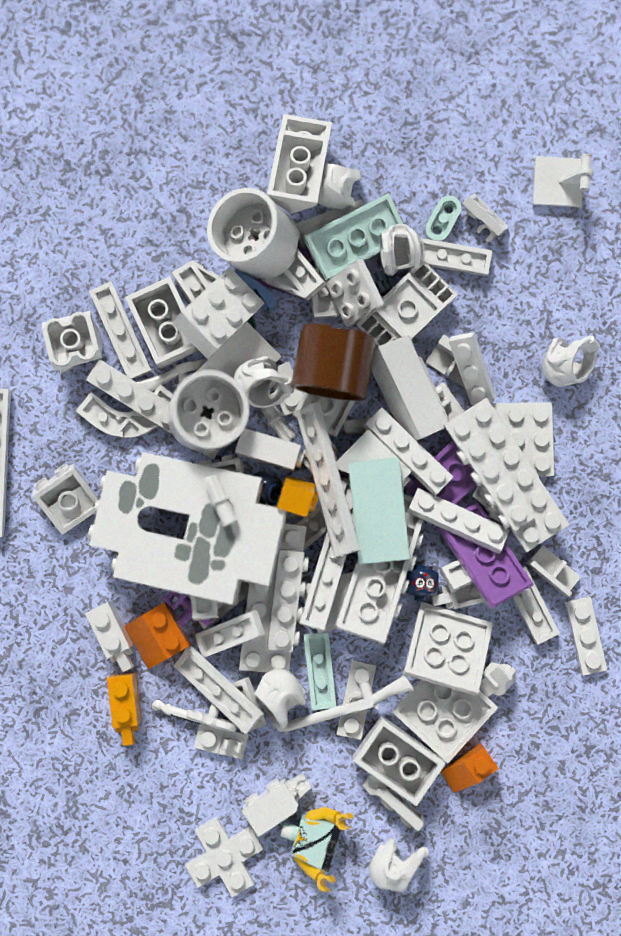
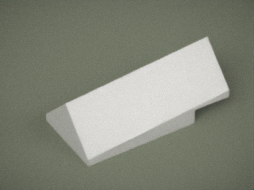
[267,114,332,214]
[371,335,449,440]

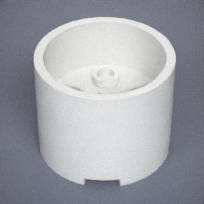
[207,188,300,280]
[167,370,249,453]

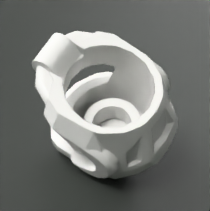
[318,163,362,211]
[379,224,425,276]
[541,335,600,387]
[233,356,294,408]
[254,669,306,732]
[369,837,429,893]

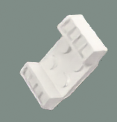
[356,260,458,347]

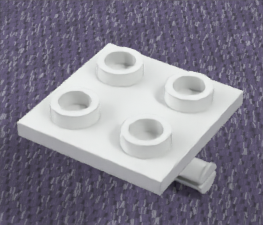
[532,154,593,208]

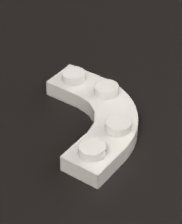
[76,384,173,438]

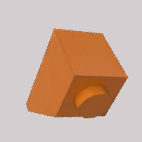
[440,743,499,793]

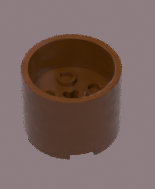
[291,323,376,401]

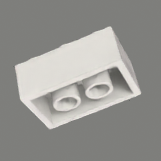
[172,267,264,359]
[125,276,199,369]
[352,715,446,806]

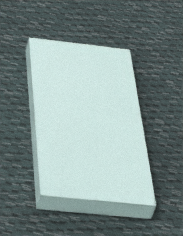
[302,193,403,281]
[348,457,410,564]

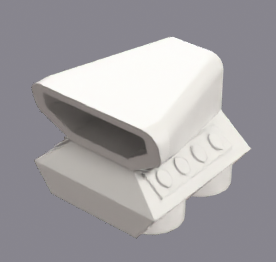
[42,311,104,374]

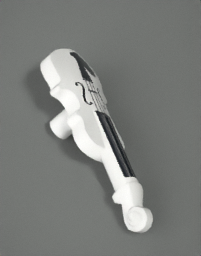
[152,700,238,733]

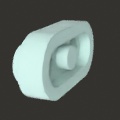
[425,196,461,242]

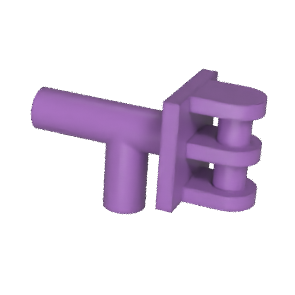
[161,590,213,627]

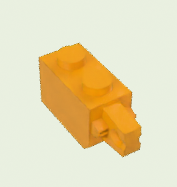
[277,476,318,517]
[107,671,142,746]

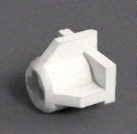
[480,662,517,697]

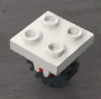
[326,259,393,327]

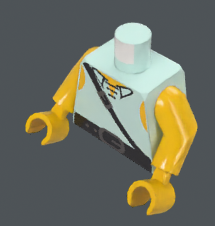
[280,807,353,892]

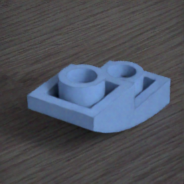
[235,271,278,314]

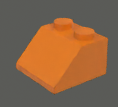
[124,602,192,669]

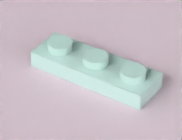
[304,632,336,710]

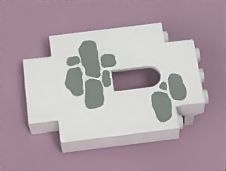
[88,452,288,604]

